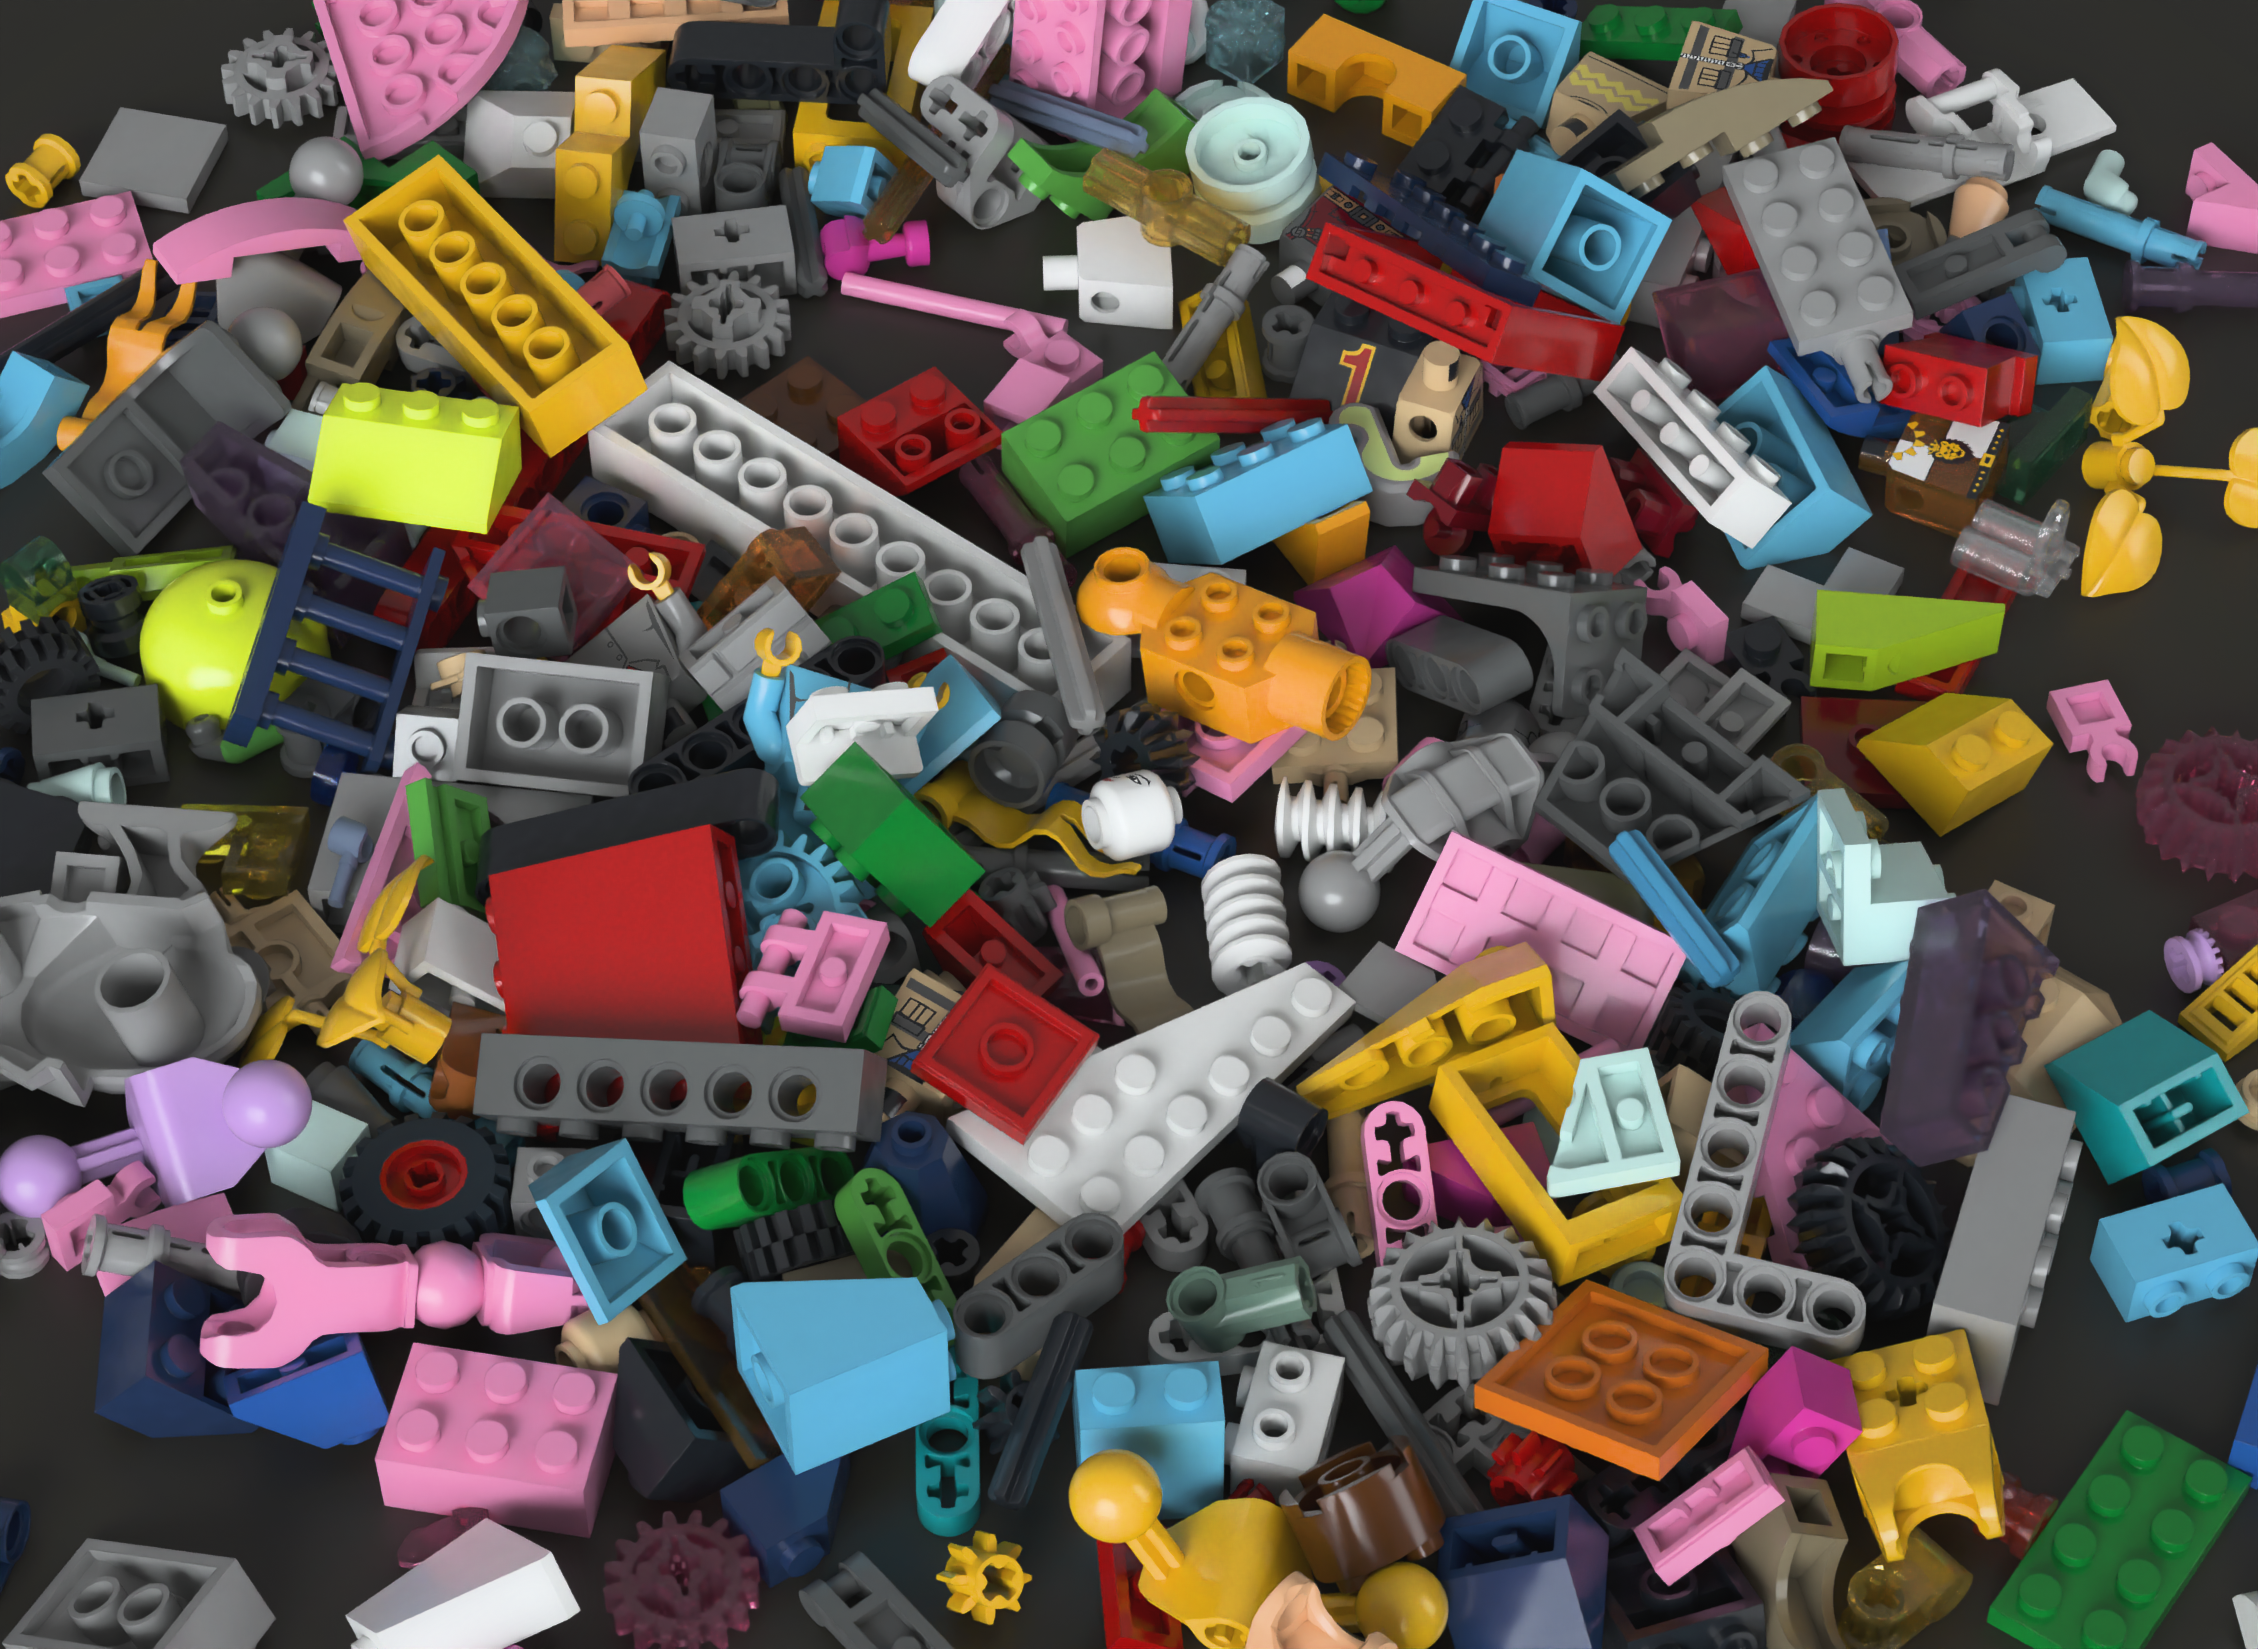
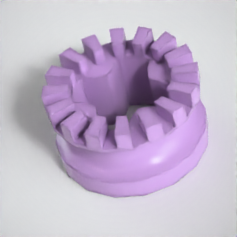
[2164,928,2224,994]

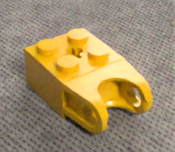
[1828,1328,2005,1563]

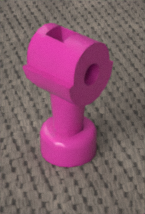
[820,215,930,280]

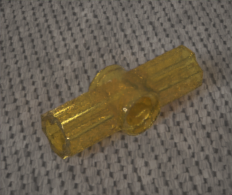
[1083,147,1251,267]

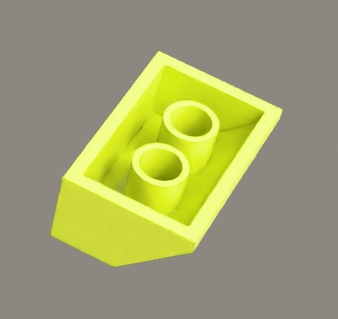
[308,382,522,534]

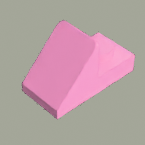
[2185,142,2258,254]

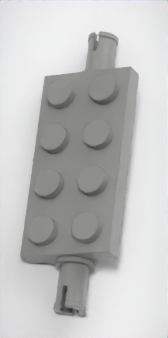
[1723,125,1913,404]

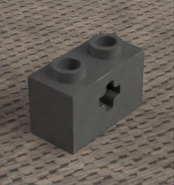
[31,684,170,787]

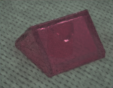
[1652,268,1790,400]

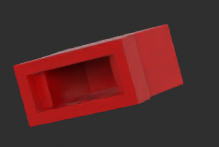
[1879,332,2038,428]

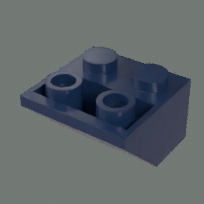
[94,1260,260,1438]
[1436,1494,1609,1649]

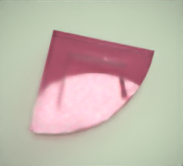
[397,1507,490,1569]

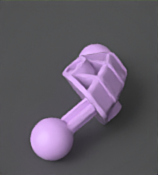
[0,1057,312,1220]

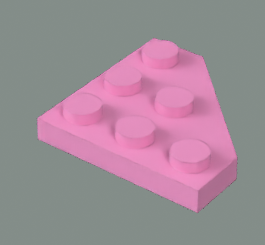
[1727,1023,1896,1270]

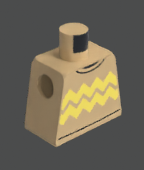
[1546,51,1669,156]

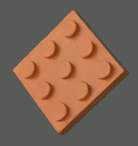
[1474,1279,1769,1481]

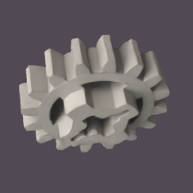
[221,28,342,128]
[664,271,792,379]

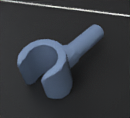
[327,816,374,908]

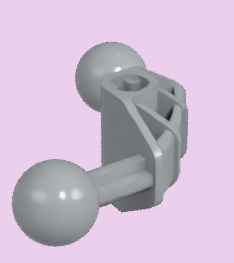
[215,136,364,381]
[1298,731,1577,933]

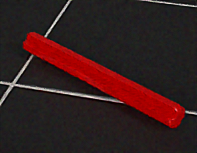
[1132,396,1333,434]

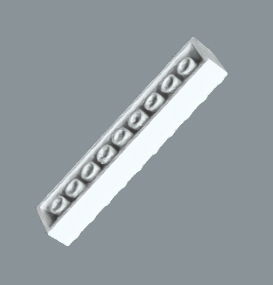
[588,361,1131,738]

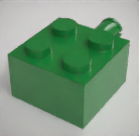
[799,742,986,928]

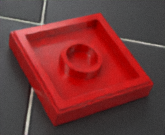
[910,962,1100,1146]

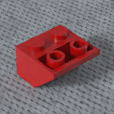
[837,366,1003,497]
[1488,441,1643,577]

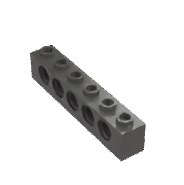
[473,1033,888,1152]

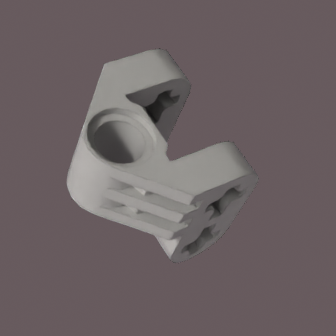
[920,75,1050,230]

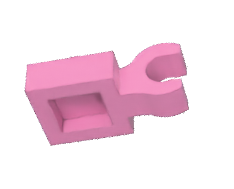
[1003,308,1103,395]
[1633,566,1729,666]

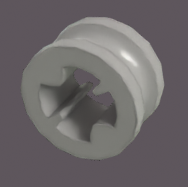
[0,1211,51,1279]

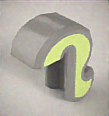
[1329,403,1459,527]

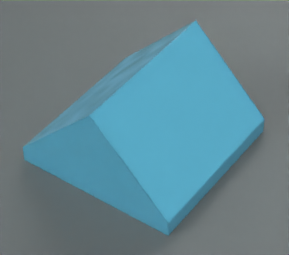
[1449,0,1582,129]
[896,654,1001,795]

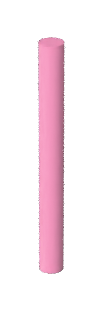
[841,272,1068,338]

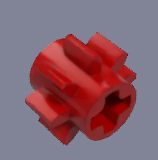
[1487,1431,1579,1507]

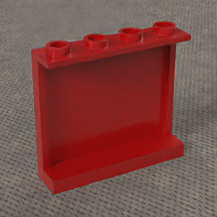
[485,824,763,1144]

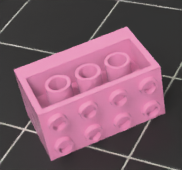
[1009,0,1192,143]

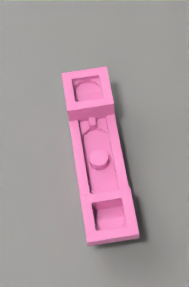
[153,197,362,285]

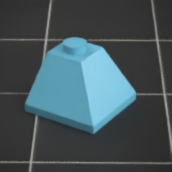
[528,1138,687,1325]

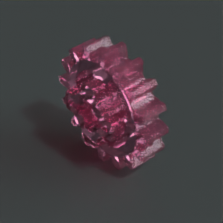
[603,1510,760,1649]

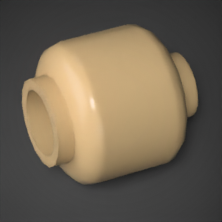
[555,1305,664,1374]

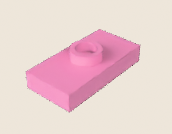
[1634,1445,1785,1586]

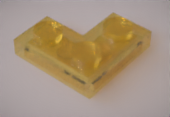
[180,804,310,899]

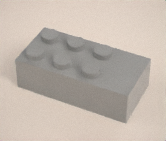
[1926,1091,2083,1406]

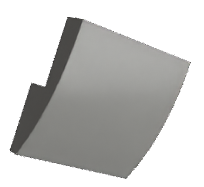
[1659,648,1792,755]

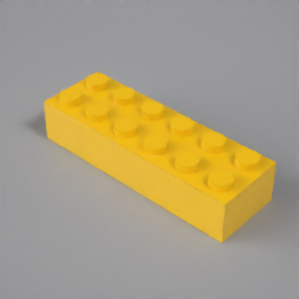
[343,154,648,458]

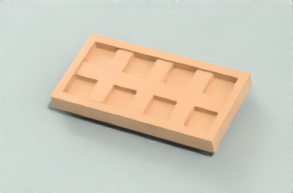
[562,0,789,47]

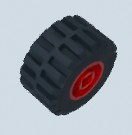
[339,1112,516,1254]

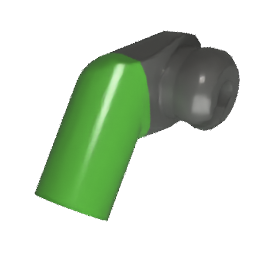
[185,714,284,764]

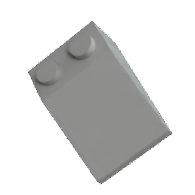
[2,1538,276,1649]

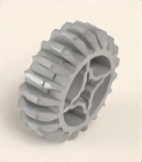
[1367,1216,1557,1393]

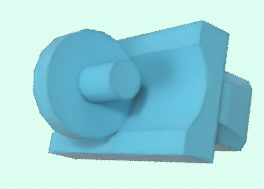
[601,189,681,288]

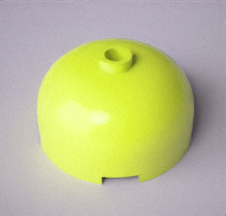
[139,559,332,730]

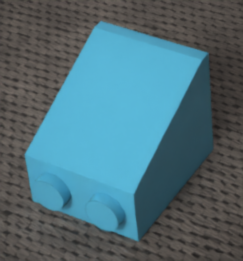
[1479,149,1672,324]
[730,1277,956,1475]
[1072,1361,1225,1520]

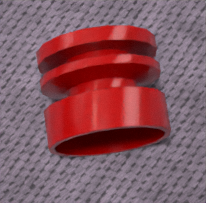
[1778,3,1899,144]

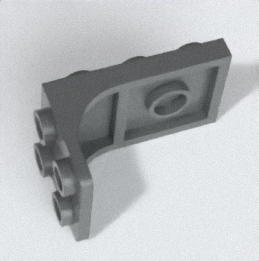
[42,320,291,557]
[1412,553,1647,718]

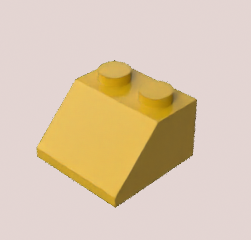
[1856,693,2054,837]

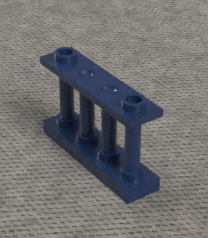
[222,501,449,775]

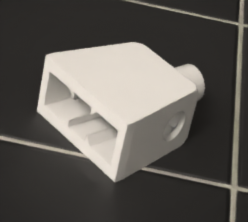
[1043,211,1173,329]

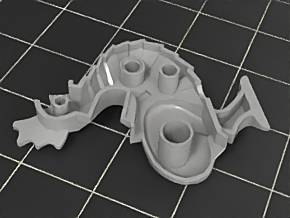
[0,801,262,1259]

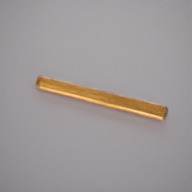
[862,43,1011,245]

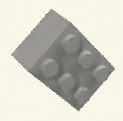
[452,652,670,798]

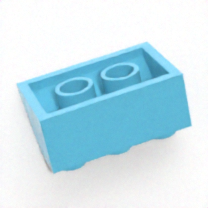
[1716,365,1873,570]
[1677,793,1820,1000]

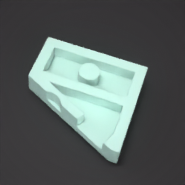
[1547,1047,1681,1199]

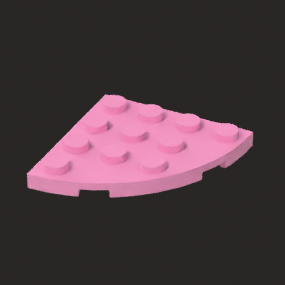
[313,0,529,161]

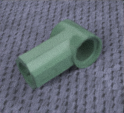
[1166,1256,1317,1353]

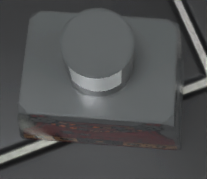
[1271,185,1413,307]

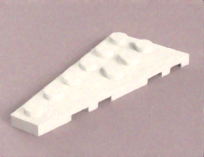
[945,962,1356,1234]

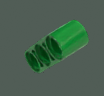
[683,1147,855,1230]

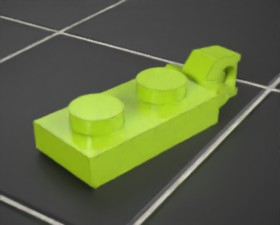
[64,545,238,601]

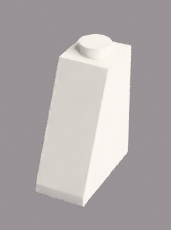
[345,1518,581,1649]

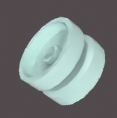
[1185,96,1322,244]

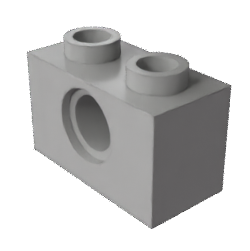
[639,87,718,217]

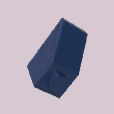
[720,1453,851,1588]

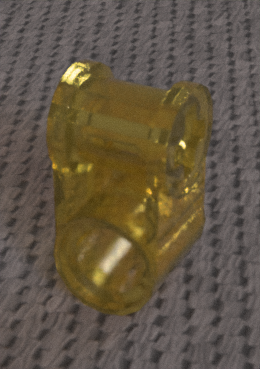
[1838,1527,1973,1649]

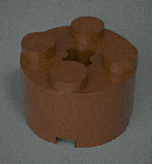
[1278,1435,1446,1594]

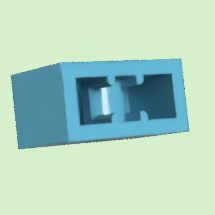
[2006,257,2113,385]
[2090,1183,2258,1323]

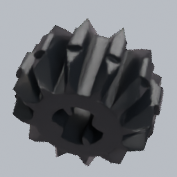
[1089,703,1201,800]

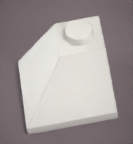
[463,90,575,199]

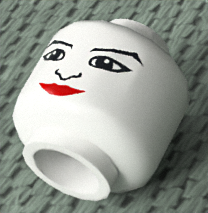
[1081,769,1183,861]

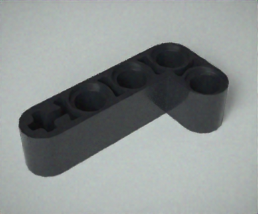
[666,0,892,105]

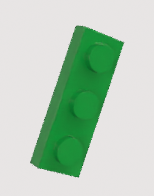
[1579,4,1743,61]

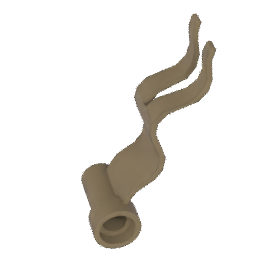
[1064,885,1194,1035]

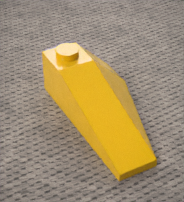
[1296,941,1557,1121]

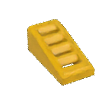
[2177,944,2258,1062]

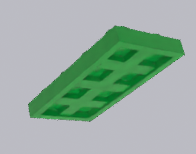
[1986,1410,2253,1649]

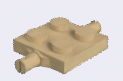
[1272,640,1399,804]
[210,887,353,1039]

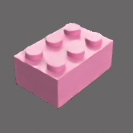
[375,1342,618,1538]

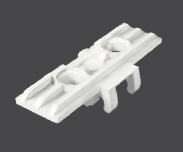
[1846,68,2117,208]

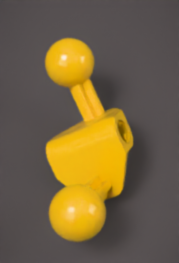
[1068,1449,1449,1649]

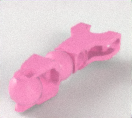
[200,1213,590,1368]

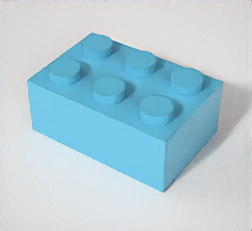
[1143,417,1373,565]

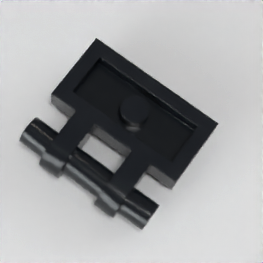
[1397,85,1539,217]

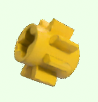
[936,1530,1032,1625]

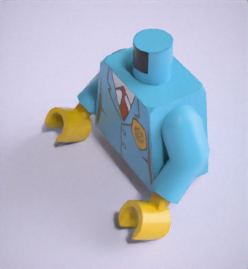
[743,628,950,828]

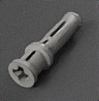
[81,1214,240,1293]

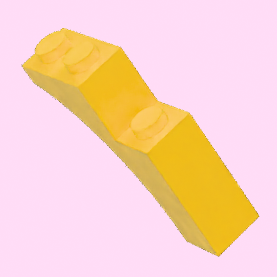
[554,45,666,266]

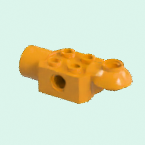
[1075,547,1372,744]

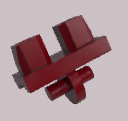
[1608,448,1699,558]
[1406,458,1499,556]

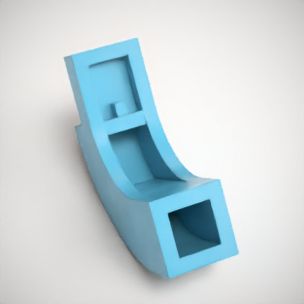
[0,351,90,489]

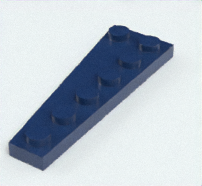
[1316,150,1542,307]

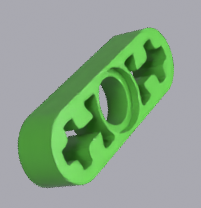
[834,1168,957,1351]

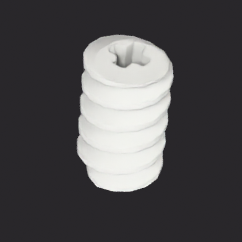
[1274,776,1394,873]
[1201,853,1292,996]

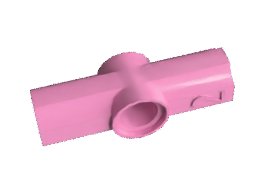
[1824,0,1966,98]

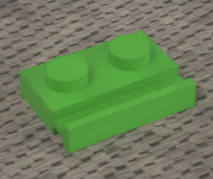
[405,777,491,923]

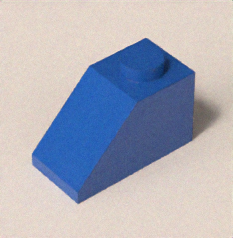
[223,1332,390,1449]

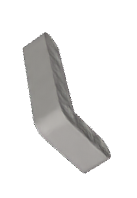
[1664,991,1866,1359]

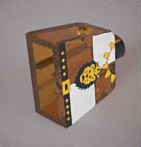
[1858,413,2010,543]

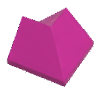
[1294,545,1464,669]

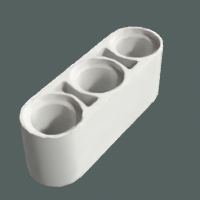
[908,0,1015,90]

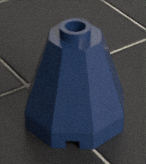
[856,1111,989,1263]

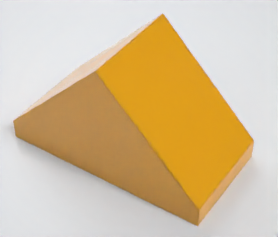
[1272,501,1370,585]

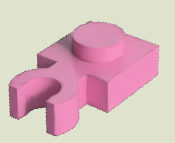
[2046,679,2138,783]
[41,1160,161,1271]

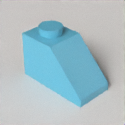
[808,146,903,228]

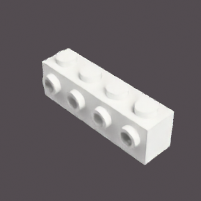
[1593,346,1792,549]

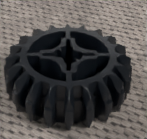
[1786,1136,1954,1322]

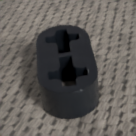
[1574,1463,1680,1549]

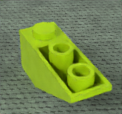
[1809,589,2005,691]

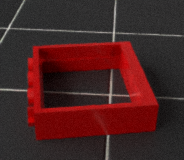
[1305,222,1625,382]

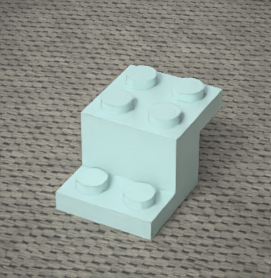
[1817,788,1960,1019]

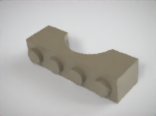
[1731,1473,1849,1649]

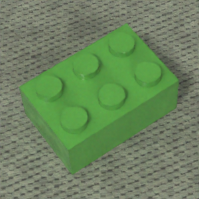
[1001,351,1220,559]

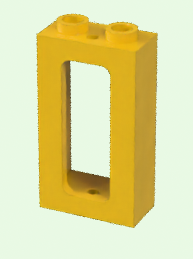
[793,0,934,184]
[1429,1022,1683,1287]

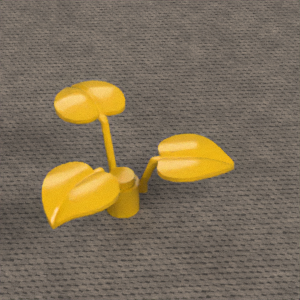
[2081,316,2258,597]
[237,854,452,1068]

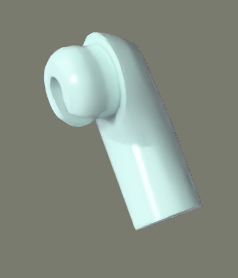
[2083,150,2138,216]

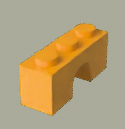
[1287,14,1467,147]

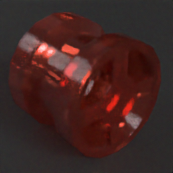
[1972,1471,2058,1560]

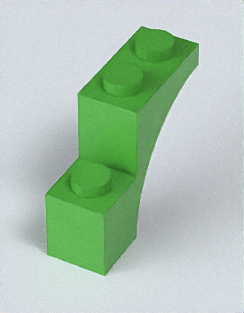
[1007,88,1199,221]

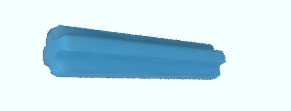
[1609,829,1741,988]

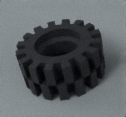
[0,617,101,735]
[1649,982,1777,1083]
[733,1199,855,1282]

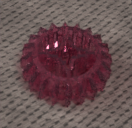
[2135,726,2258,883]

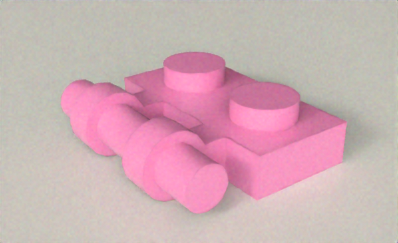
[736,908,890,1043]

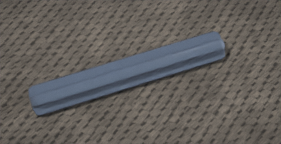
[988,79,1149,159]

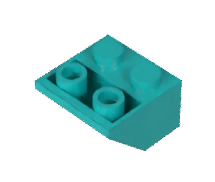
[2044,1010,2250,1185]

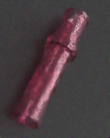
[959,455,1077,589]

